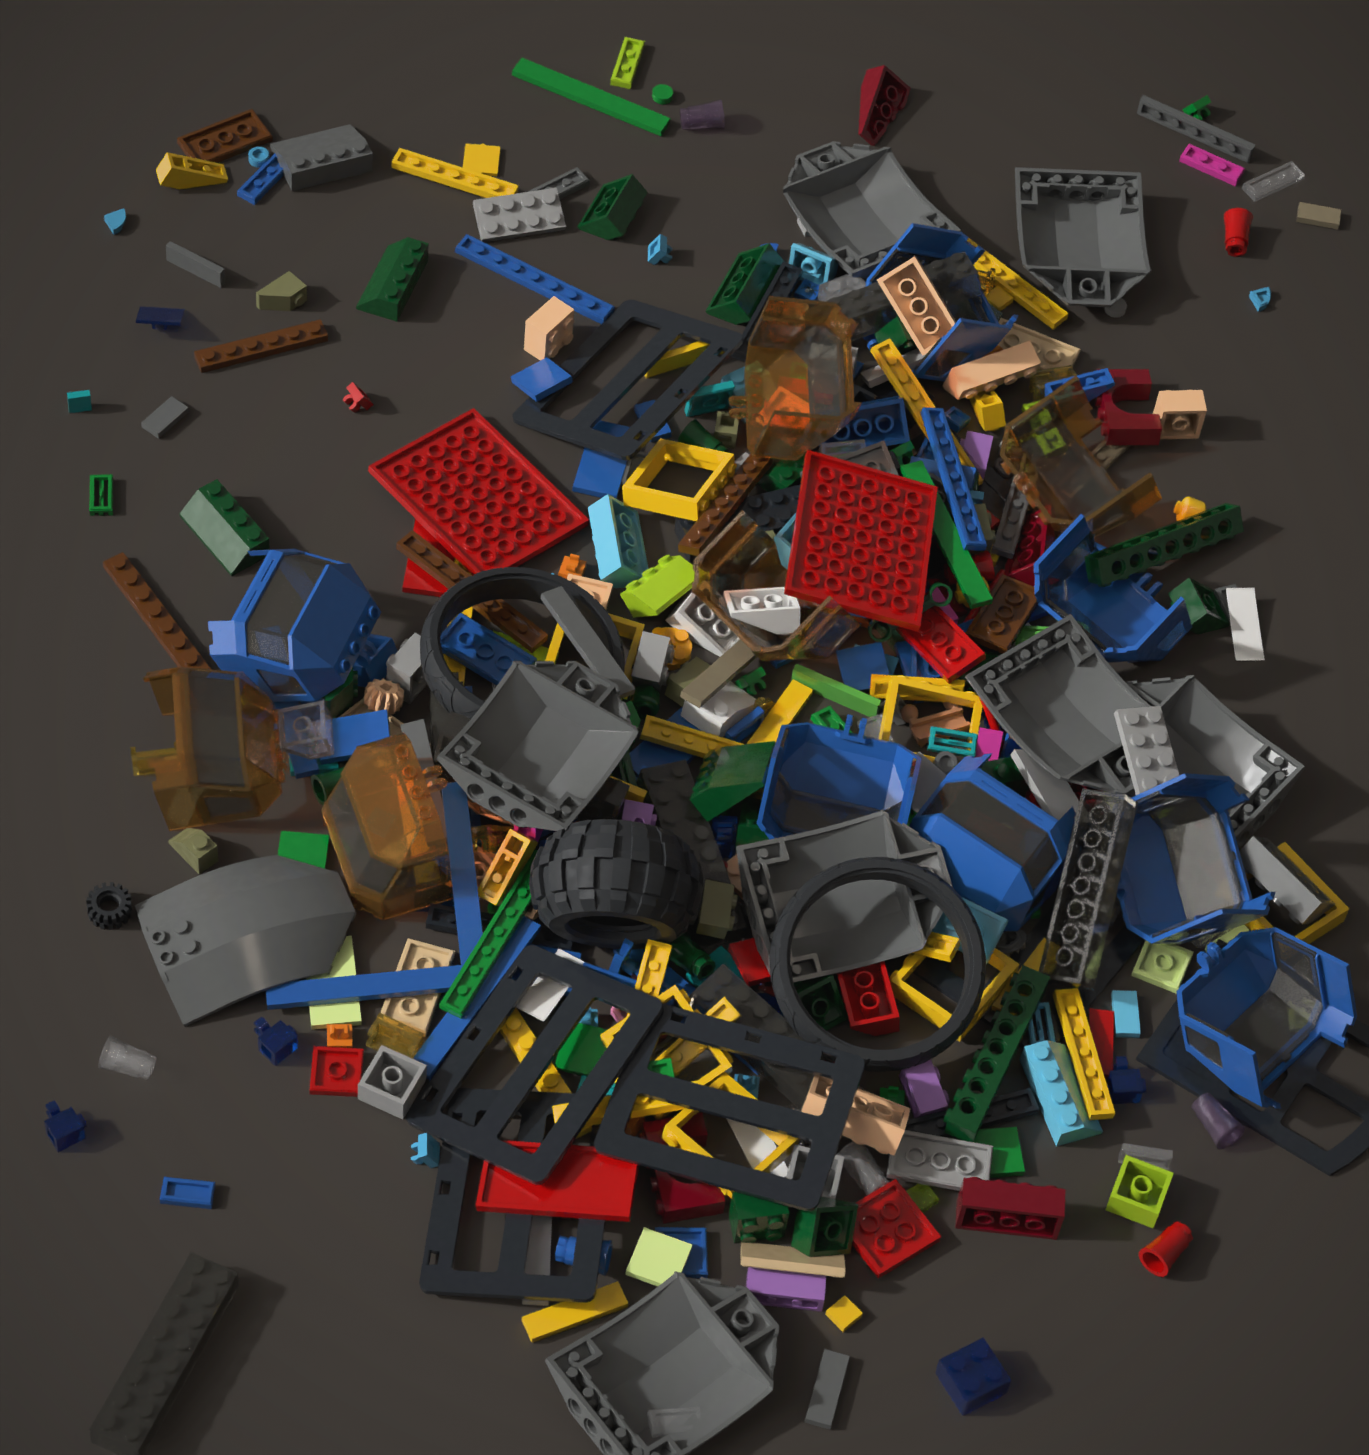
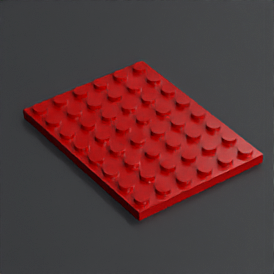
[368,408,589,575]
[784,450,938,632]

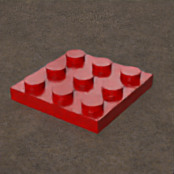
[852,1179,941,1279]

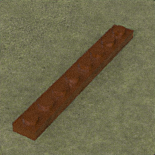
[678,451,773,557]
[396,530,548,653]
[103,552,219,695]

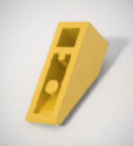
[156,152,228,189]
[969,390,1006,431]
[478,829,538,906]

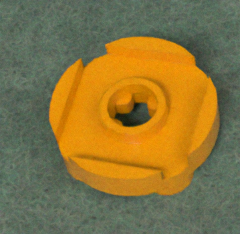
[652,627,692,670]

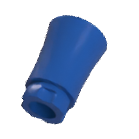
[555,1236,613,1276]

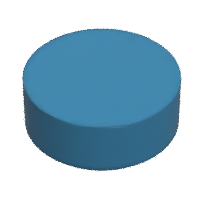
[248,147,270,167]

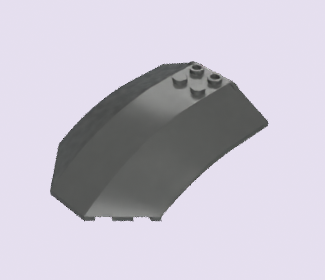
[783,141,961,278]
[1015,167,1152,307]
[965,614,1165,796]
[437,661,638,831]
[1123,675,1305,866]
[736,810,953,983]
[135,855,357,1027]
[545,1271,779,1455]

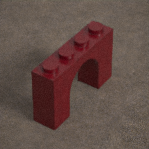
[1094,369,1162,445]
[638,1113,725,1224]

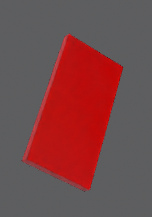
[476,1140,639,1222]

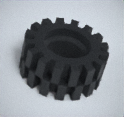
[86,882,132,930]

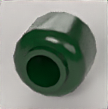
[629,684,660,719]

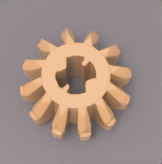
[364,678,404,714]

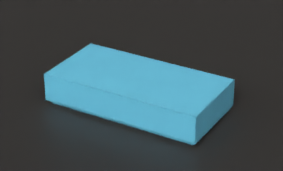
[1111,990,1141,1038]

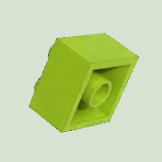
[1105,1155,1174,1228]

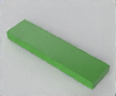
[791,664,881,719]

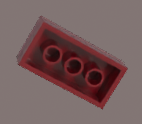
[955,1177,1066,1240]

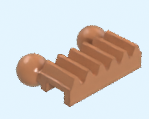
[900,702,970,748]

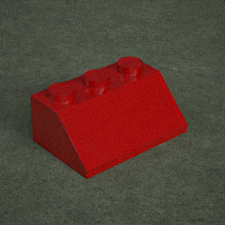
[837,961,900,1036]

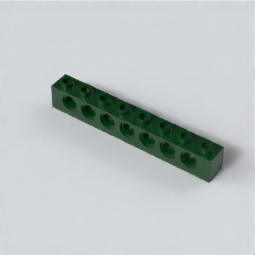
[1084,503,1244,587]
[943,965,1050,1142]

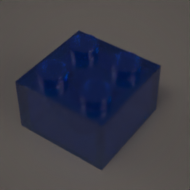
[935,1337,1011,1416]

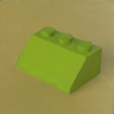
[620,555,705,618]

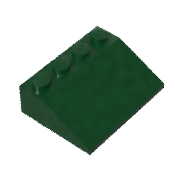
[690,741,776,822]

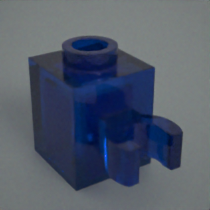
[254,1017,298,1066]
[1106,1056,1146,1104]
[44,1100,87,1152]

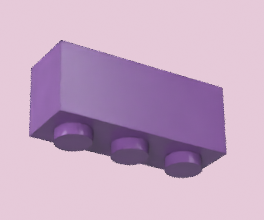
[746,1267,826,1312]

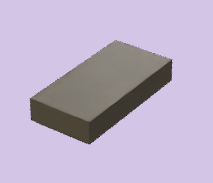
[1296,202,1341,229]

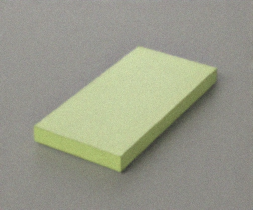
[306,936,362,1030]

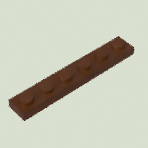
[194,319,328,373]

